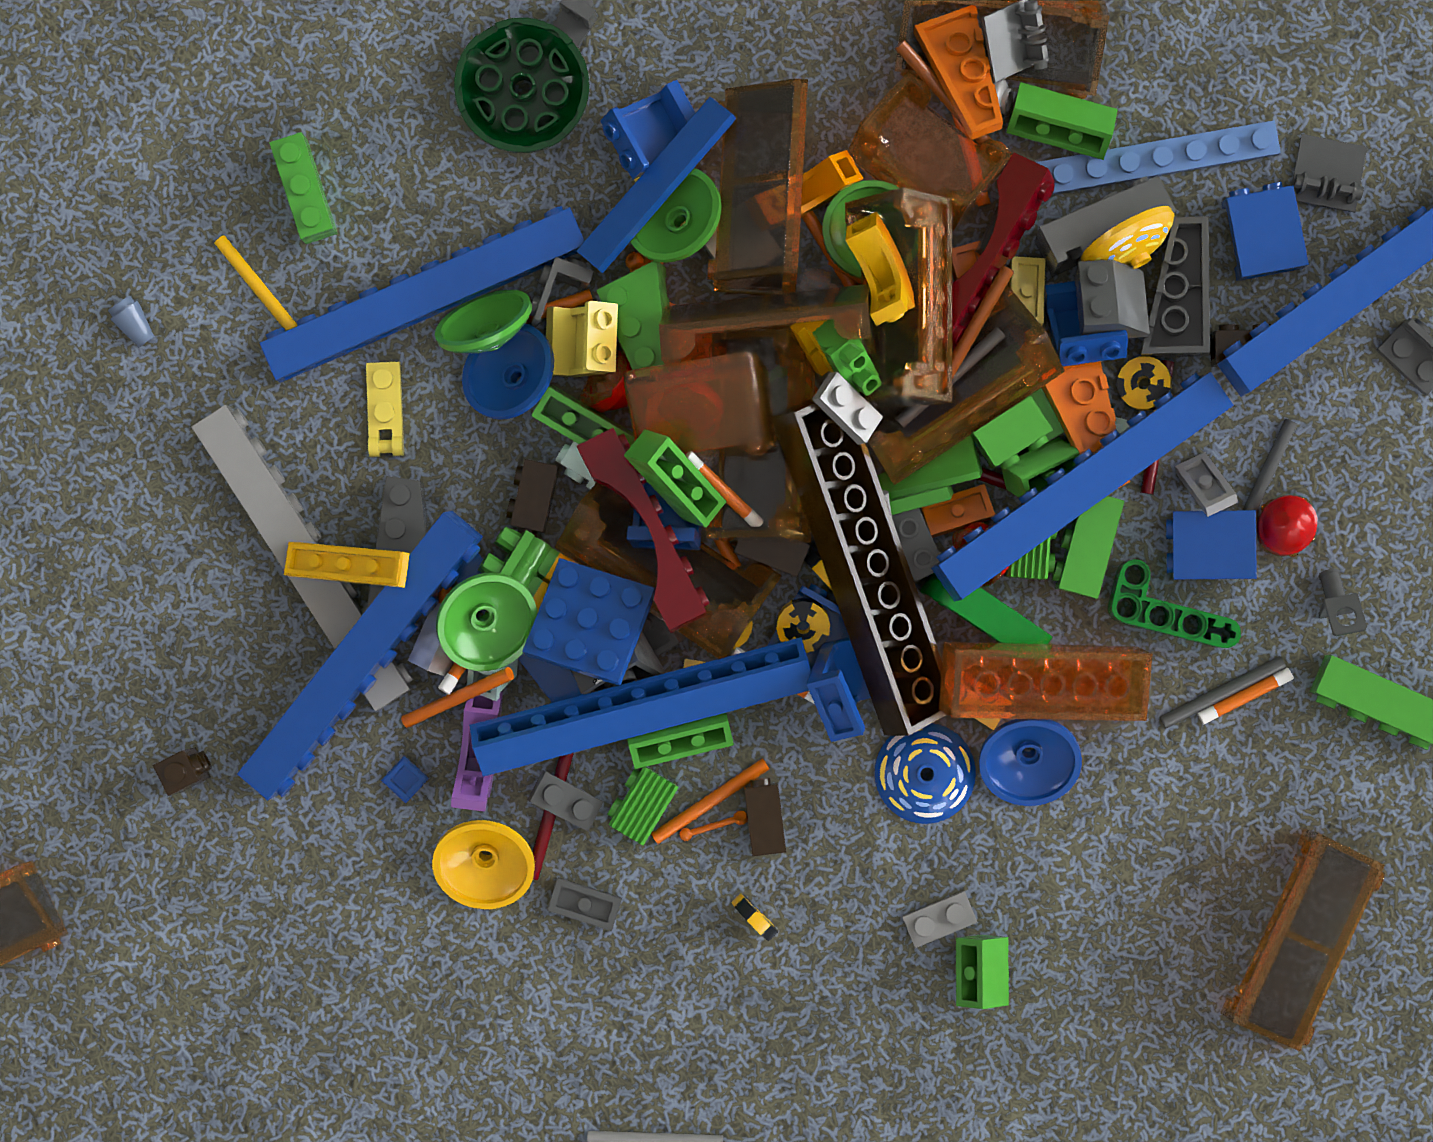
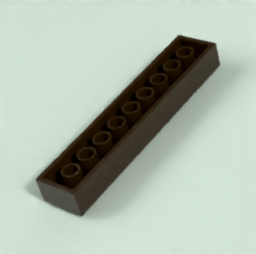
[771,398,958,736]

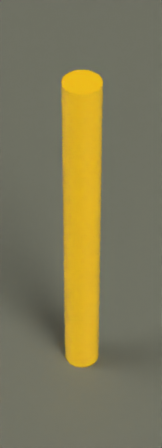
[214,235,298,331]

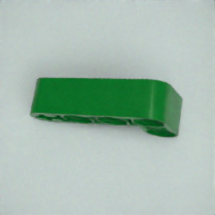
[1108,559,1241,648]
[919,573,1053,666]

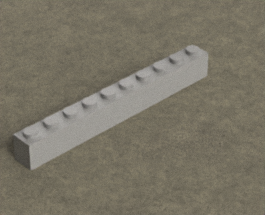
[191,405,414,712]

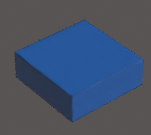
[381,755,429,803]

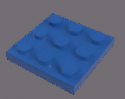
[522,558,655,686]

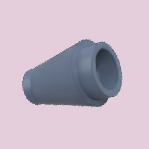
[108,296,155,348]

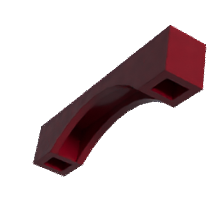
[909,152,1055,354]
[576,428,710,633]

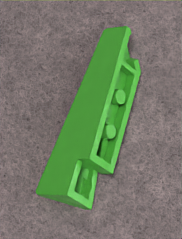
[877,435,983,515]

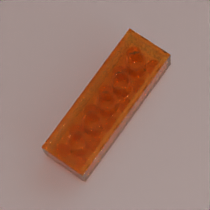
[939,642,1153,721]

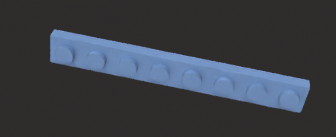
[1036,120,1281,195]

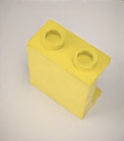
[546,301,618,377]

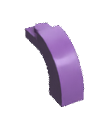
[451,692,503,812]

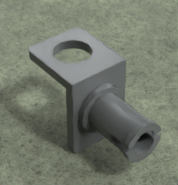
[1318,568,1367,636]

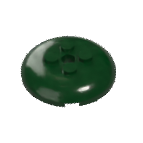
[454,18,590,153]

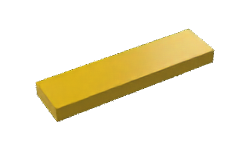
[284,541,410,588]

